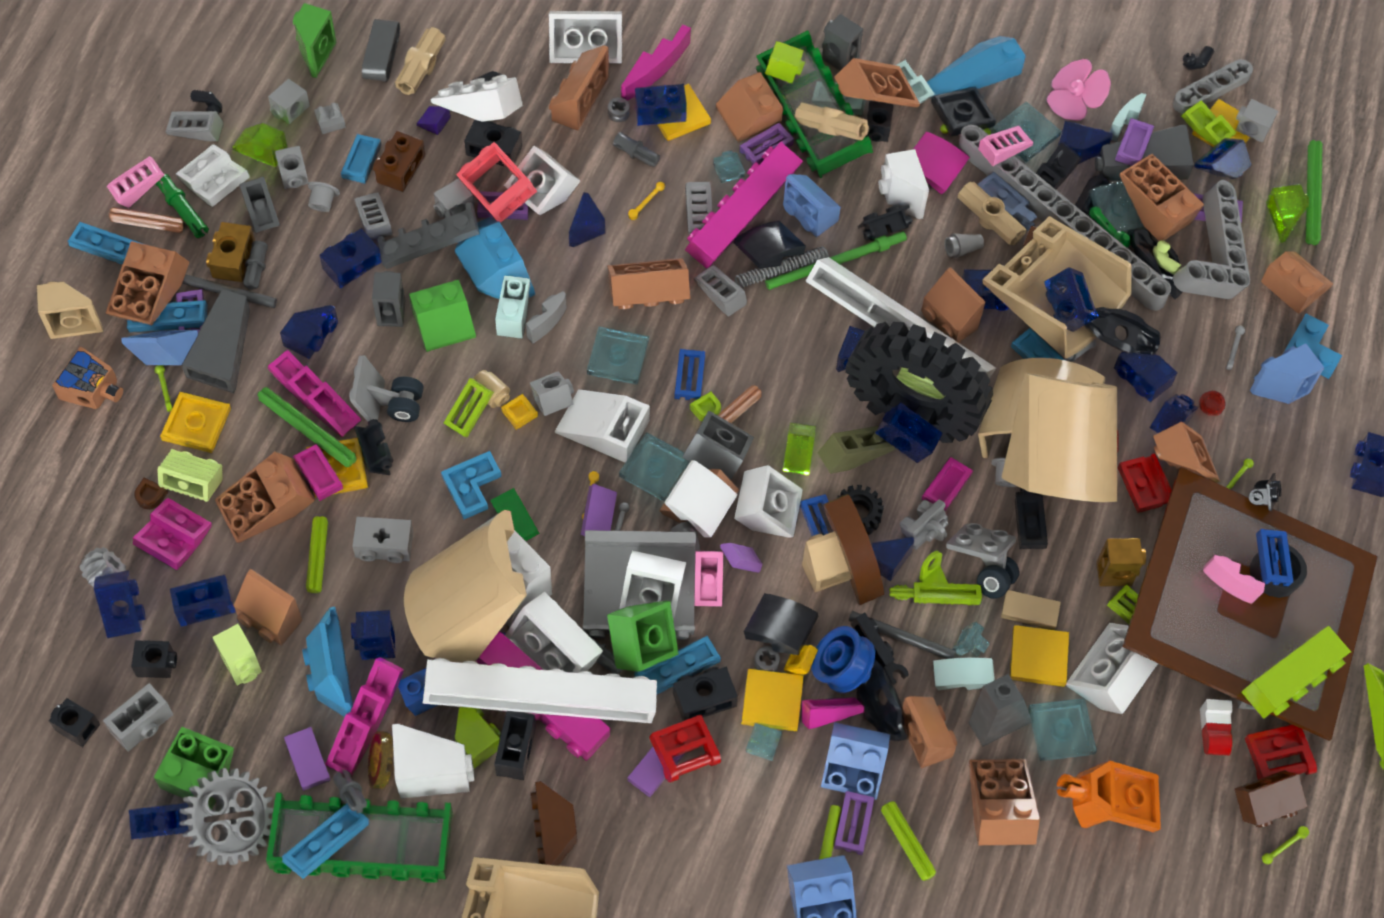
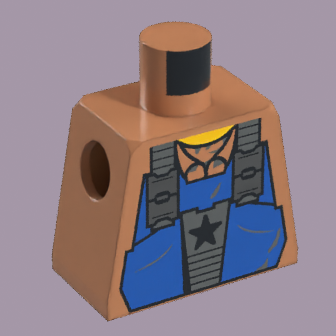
[52,347,123,409]

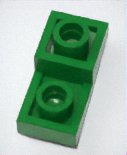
[490,488,540,541]

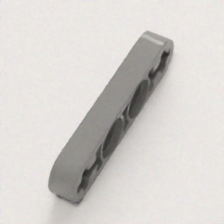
[1173,59,1253,114]

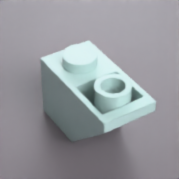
[495,275,530,338]

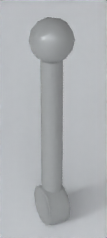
[1226,325,1245,371]
[615,502,629,531]

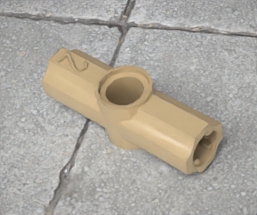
[395,27,446,95]
[795,102,869,140]
[958,182,1027,245]

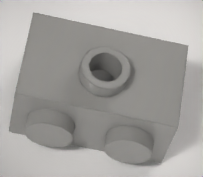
[103,683,173,752]

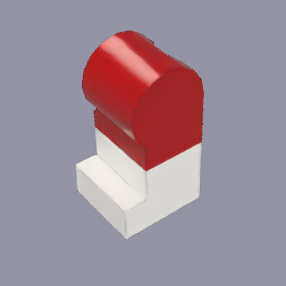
[1200,699,1232,756]

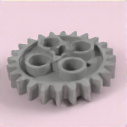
[180,768,274,865]

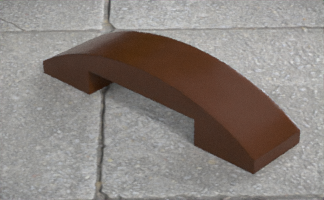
[823,494,885,605]

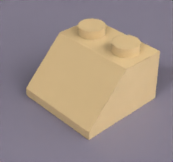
[37,282,103,339]

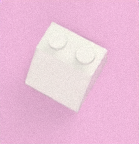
[504,146,580,215]
[878,149,929,219]
[734,465,803,538]
[619,550,686,621]

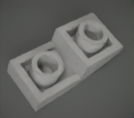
[526,291,567,344]

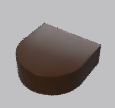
[134,477,168,510]

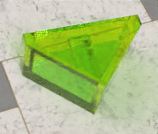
[783,422,816,475]

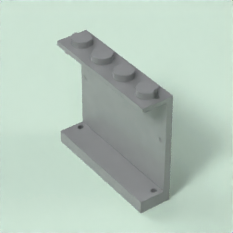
[583,530,696,640]

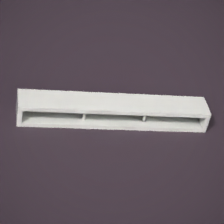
[806,257,996,379]
[423,658,657,723]

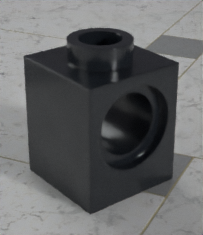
[865,101,894,142]
[131,640,177,678]
[49,698,100,747]

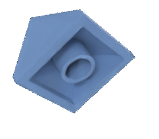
[121,330,198,365]

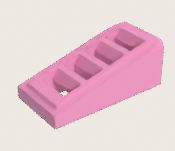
[978,126,1033,166]
[107,156,164,208]

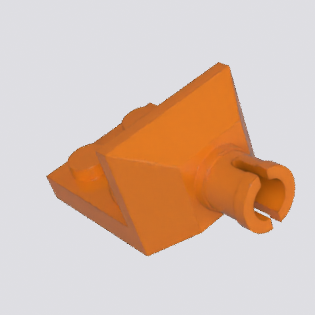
[1057,761,1161,832]

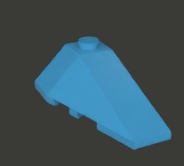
[927,36,1026,96]

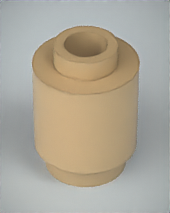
[473,370,510,408]

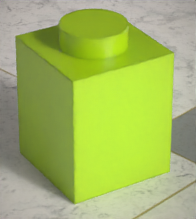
[765,41,805,83]

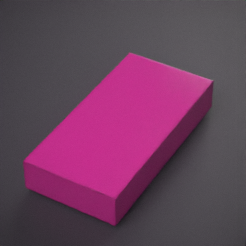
[293,444,343,501]
[922,457,973,511]

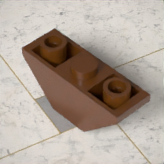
[530,781,577,866]

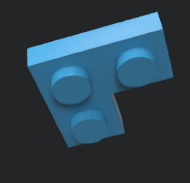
[1284,313,1342,379]
[441,451,502,520]

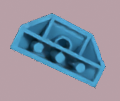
[455,217,535,299]
[302,607,353,717]

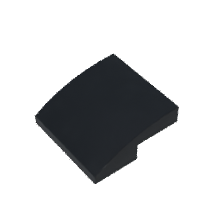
[734,220,806,269]
[744,593,819,655]

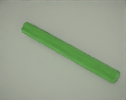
[1306,140,1323,246]
[257,387,357,467]

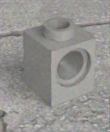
[268,79,310,124]
[1236,99,1278,143]
[275,146,309,189]
[433,178,475,218]
[530,371,574,416]

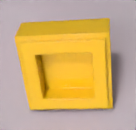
[501,394,538,430]
[784,645,818,675]

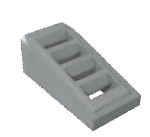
[166,111,223,141]
[685,182,712,235]
[354,192,392,241]
[694,264,747,317]

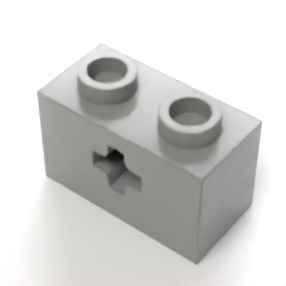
[352,517,414,563]

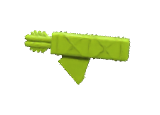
[889,550,982,606]

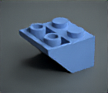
[783,174,841,237]
[1250,344,1325,404]
[821,722,890,800]
[787,855,857,918]

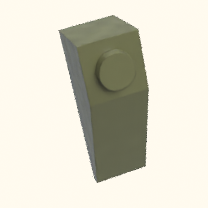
[817,424,903,474]

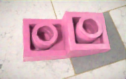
[1203,555,1265,604]

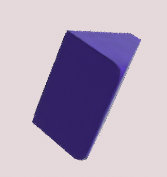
[417,106,451,135]

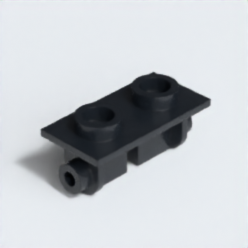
[857,204,912,241]
[354,419,394,475]
[1249,473,1282,511]

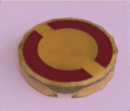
[368,731,393,789]

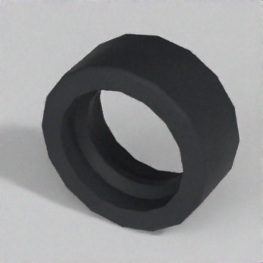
[1250,542,1307,598]

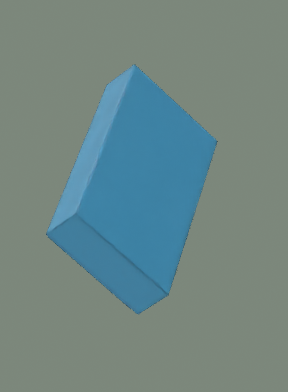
[341,134,381,184]

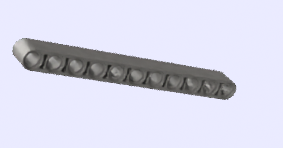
[958,125,1171,311]

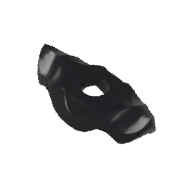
[1127,229,1182,299]
[1079,307,1161,356]
[856,658,909,741]

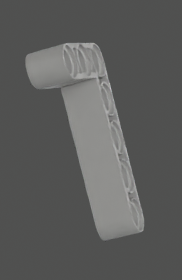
[1173,180,1250,299]

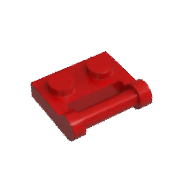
[649,715,721,783]
[1245,724,1317,780]

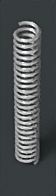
[735,246,829,288]

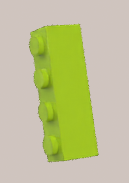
[1242,625,1351,719]

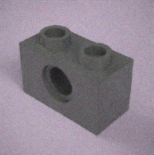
[822,14,863,71]
[372,271,405,327]

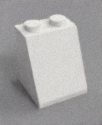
[506,530,552,627]
[392,724,474,799]

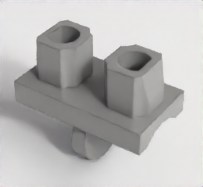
[900,499,949,550]

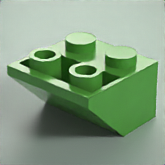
[154,727,234,810]

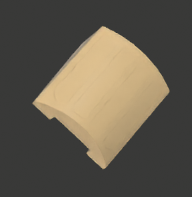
[983,216,1131,359]
[978,358,1105,458]
[1002,373,1117,502]
[404,510,527,663]
[462,857,599,918]

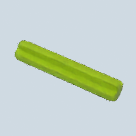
[306,516,328,593]
[881,801,936,881]

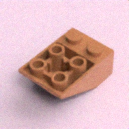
[1120,154,1204,241]
[106,241,189,326]
[214,452,315,543]
[969,759,1040,845]

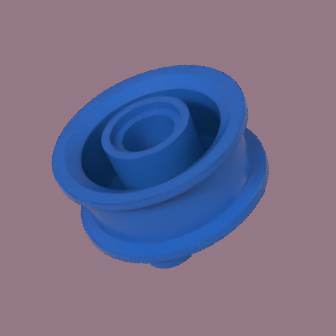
[811,626,875,693]

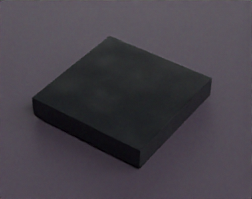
[931,87,996,137]

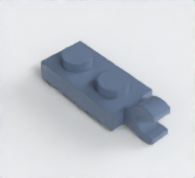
[977,172,1037,231]

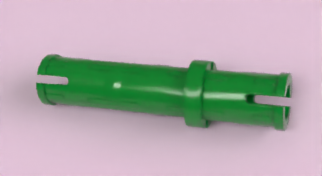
[155,174,209,238]

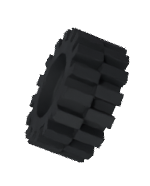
[837,485,884,536]

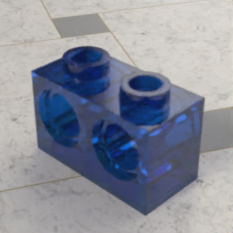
[1044,267,1098,332]
[351,610,396,660]

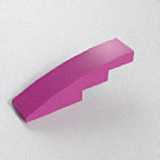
[621,24,691,101]
[267,350,362,438]
[325,657,405,775]

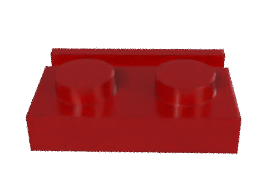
[1117,453,1172,513]

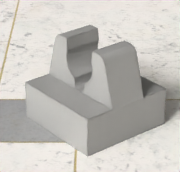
[314,103,346,134]

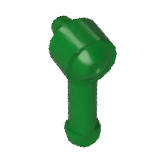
[1089,207,1131,248]

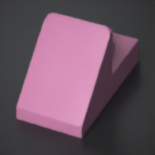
[694,551,723,606]

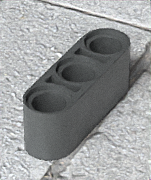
[362,19,400,82]

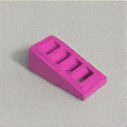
[801,697,864,729]

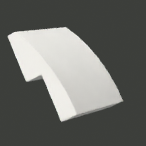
[176,144,250,207]
[664,460,737,537]

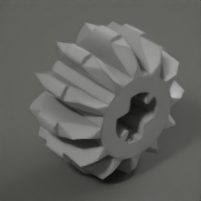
[79,547,129,595]

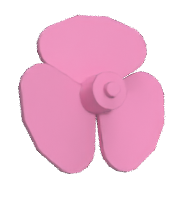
[1047,59,1111,121]

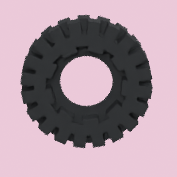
[845,322,993,443]

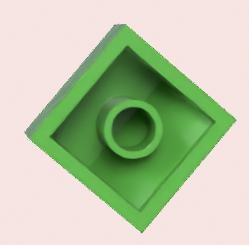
[293,3,337,78]
[409,279,476,352]
[607,600,679,672]

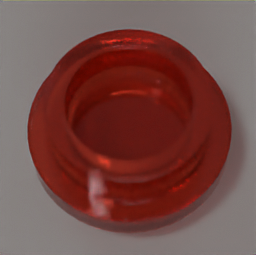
[1199,391,1226,416]

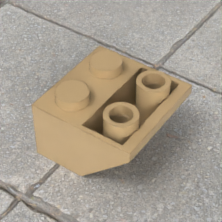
[802,531,852,592]

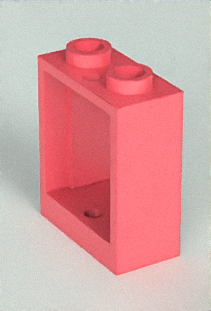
[456,142,537,223]

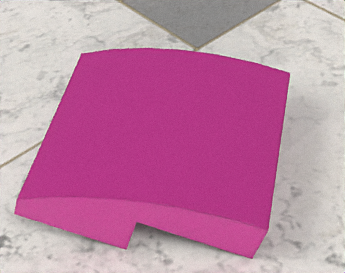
[912,131,970,195]
[133,498,212,570]

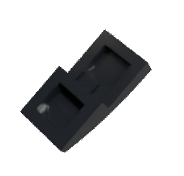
[1036,143,1083,190]

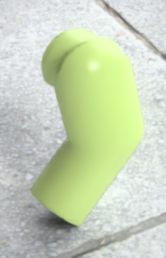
[1153,240,1181,275]

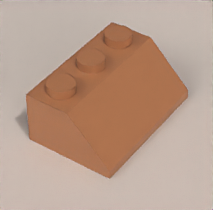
[549,45,609,131]
[835,58,920,107]
[607,258,690,309]

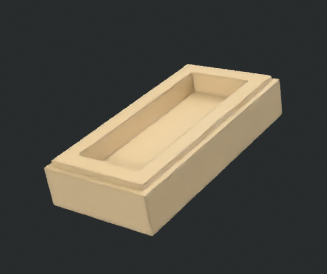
[1001,590,1061,630]

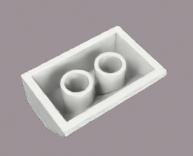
[549,11,622,63]
[505,592,603,673]
[1066,623,1158,714]

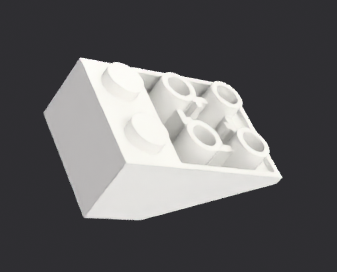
[431,75,523,122]
[555,389,650,463]

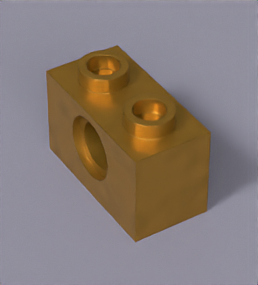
[206,222,255,282]
[1096,538,1146,587]

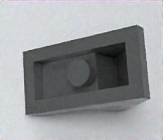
[239,177,280,233]

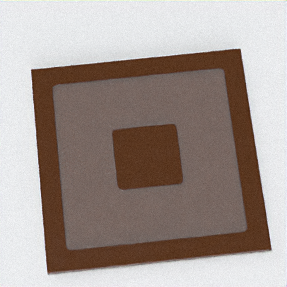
[1122,467,1378,741]

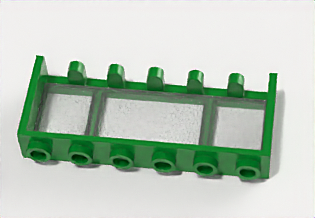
[756,30,873,178]
[266,793,453,883]

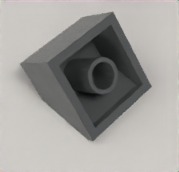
[682,411,754,480]

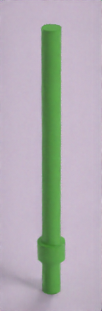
[765,231,907,290]

